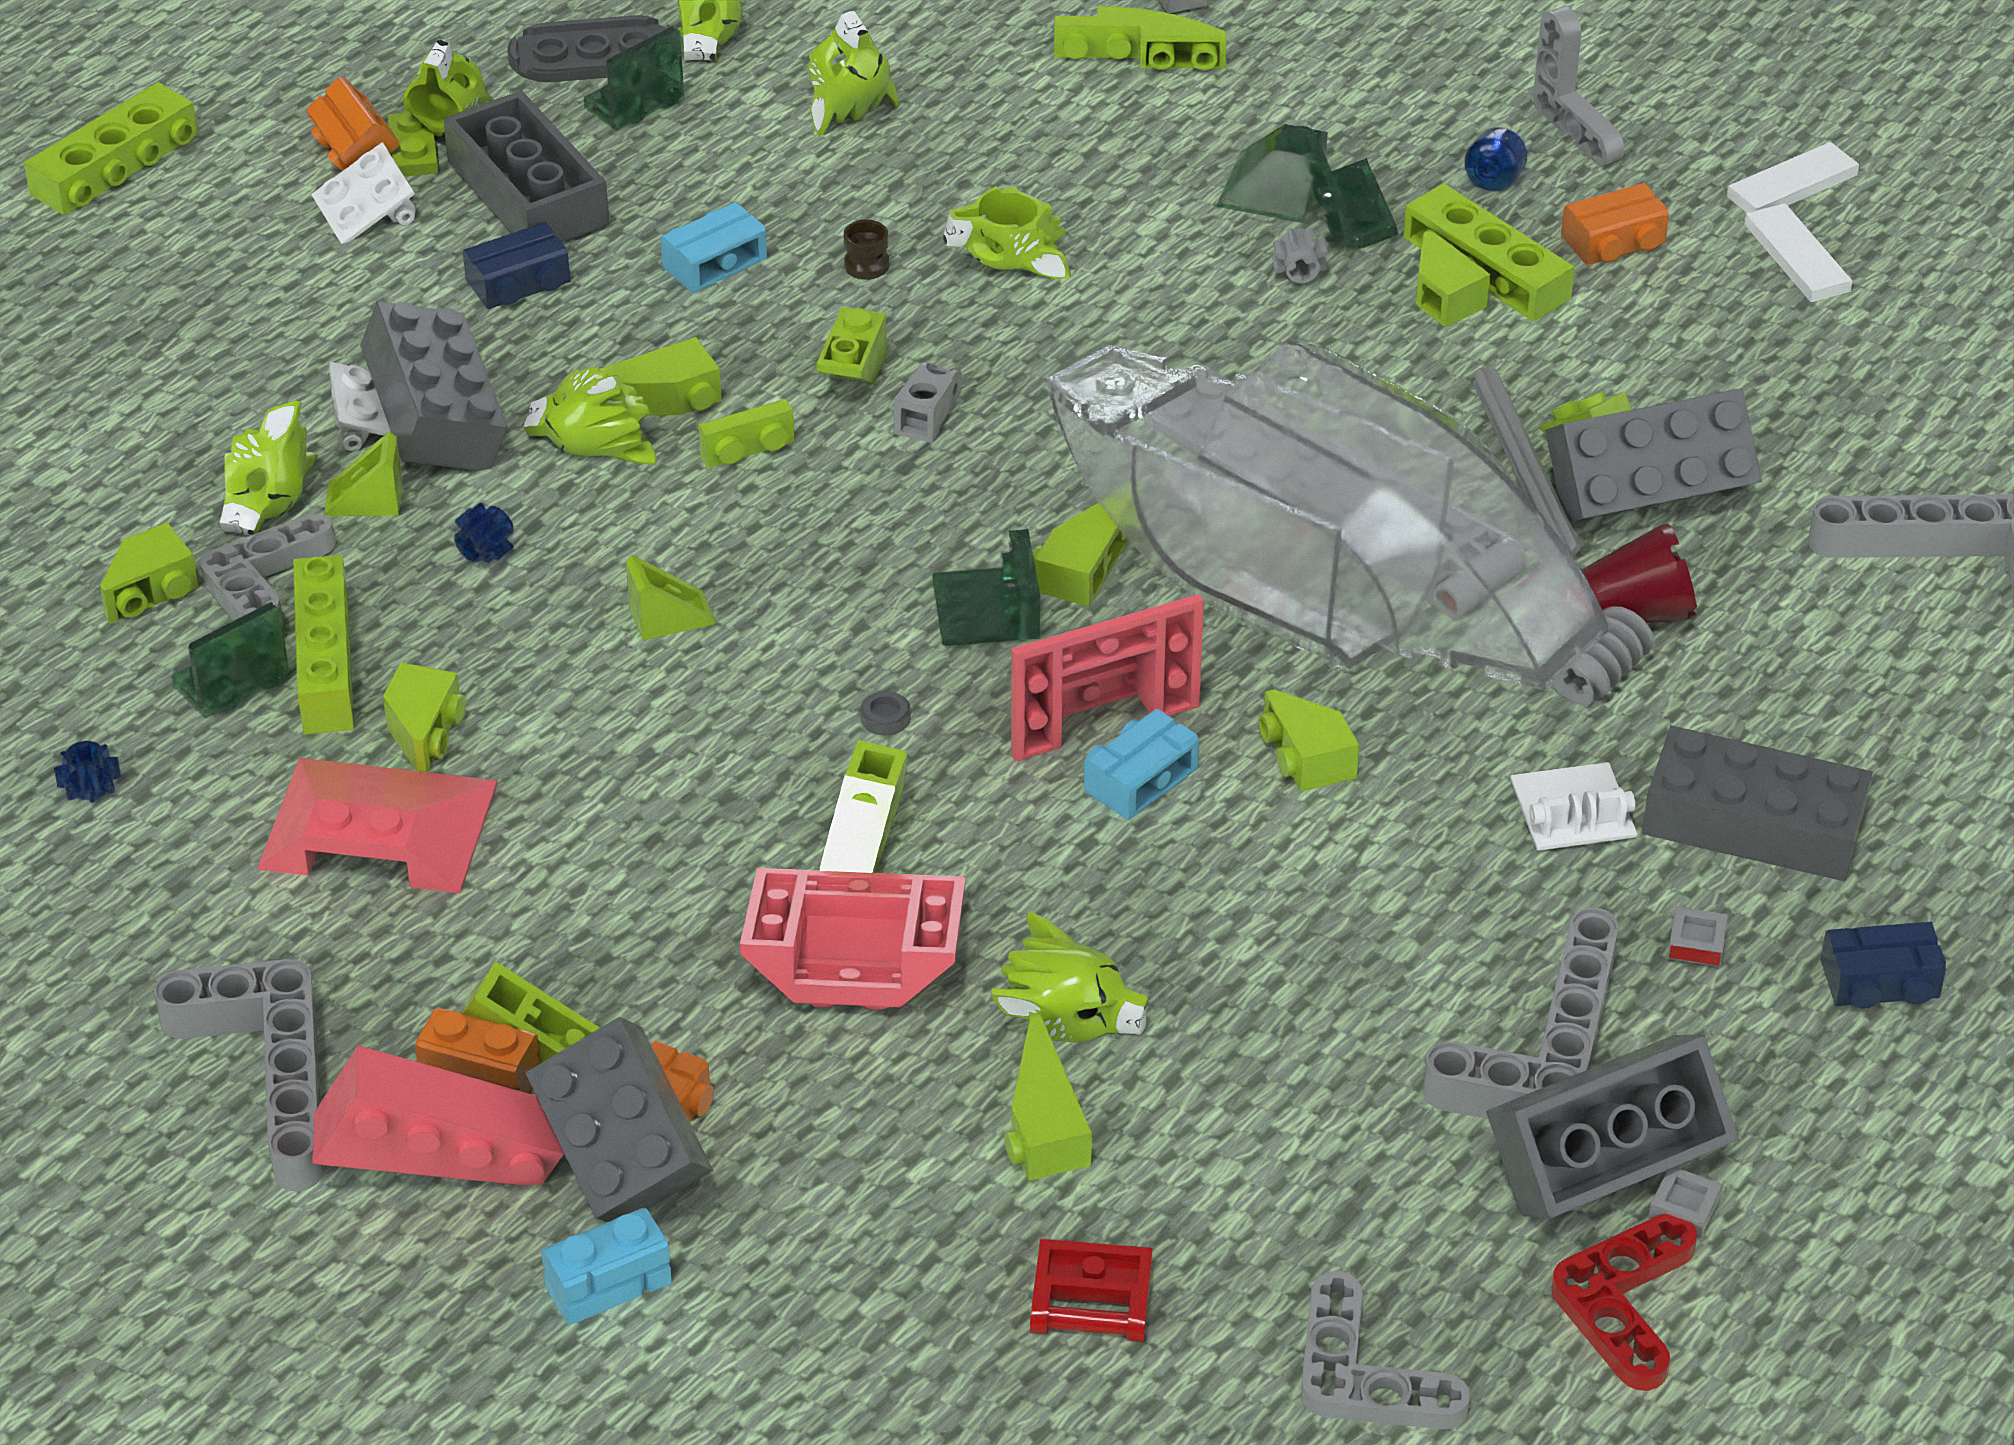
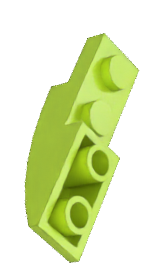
[1054,6,1227,70]

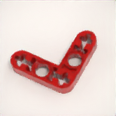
[1551,1214,1697,1391]

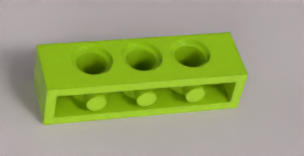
[24,82,198,216]
[1403,183,1575,322]
[293,555,354,735]

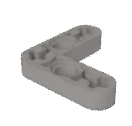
[1533,6,1624,167]
[199,514,336,635]
[1301,1271,1470,1429]

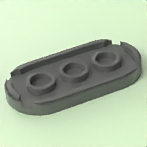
[507,15,679,82]

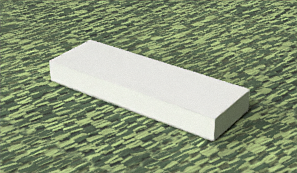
[1727,142,1859,213]
[1744,203,1852,302]

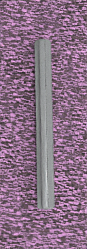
[1473,367,1581,562]

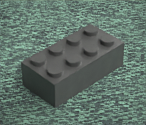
[443,90,609,242]
[360,301,508,470]
[1545,388,1762,522]
[1642,725,1873,882]
[1486,1035,1739,1219]

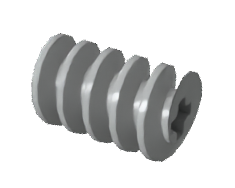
[1549,606,1654,708]

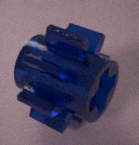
[454,503,514,563]
[54,741,121,803]

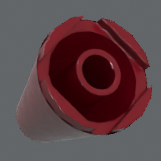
[1555,523,1697,628]

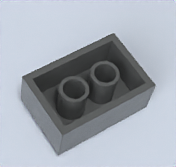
[525,1017,713,1222]

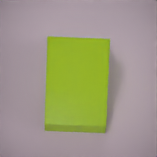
[324,431,403,516]
[626,555,716,641]

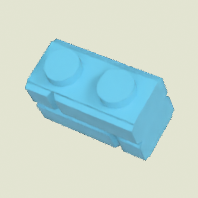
[660,202,767,293]
[1084,708,1199,821]
[541,1207,672,1326]

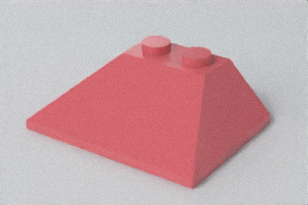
[1011,594,1204,762]
[258,758,497,893]
[740,868,966,1010]

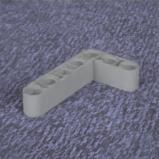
[1808,494,2014,594]
[1423,907,1618,1119]
[154,959,324,1191]

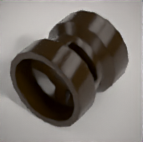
[843,220,889,280]

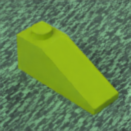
[600,337,722,416]
[1030,481,1143,607]
[460,961,600,1063]
[1004,1015,1092,1181]

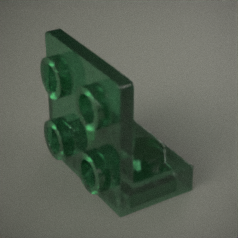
[583,26,684,131]
[1303,133,1398,251]
[932,529,1040,646]
[171,602,290,719]

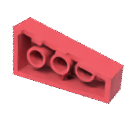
[312,1045,564,1185]

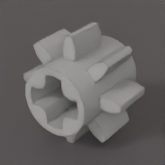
[1272,228,1329,283]

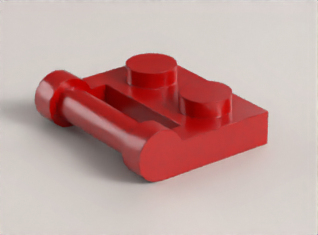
[1030,1239,1153,1342]

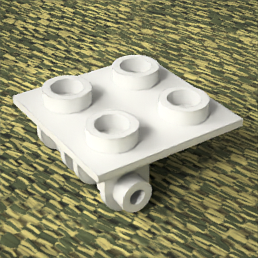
[311,143,416,244]
[329,362,391,451]
[1510,762,1637,851]

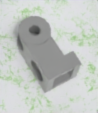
[893,362,962,443]

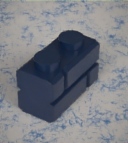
[463,222,571,309]
[1820,921,1946,1009]

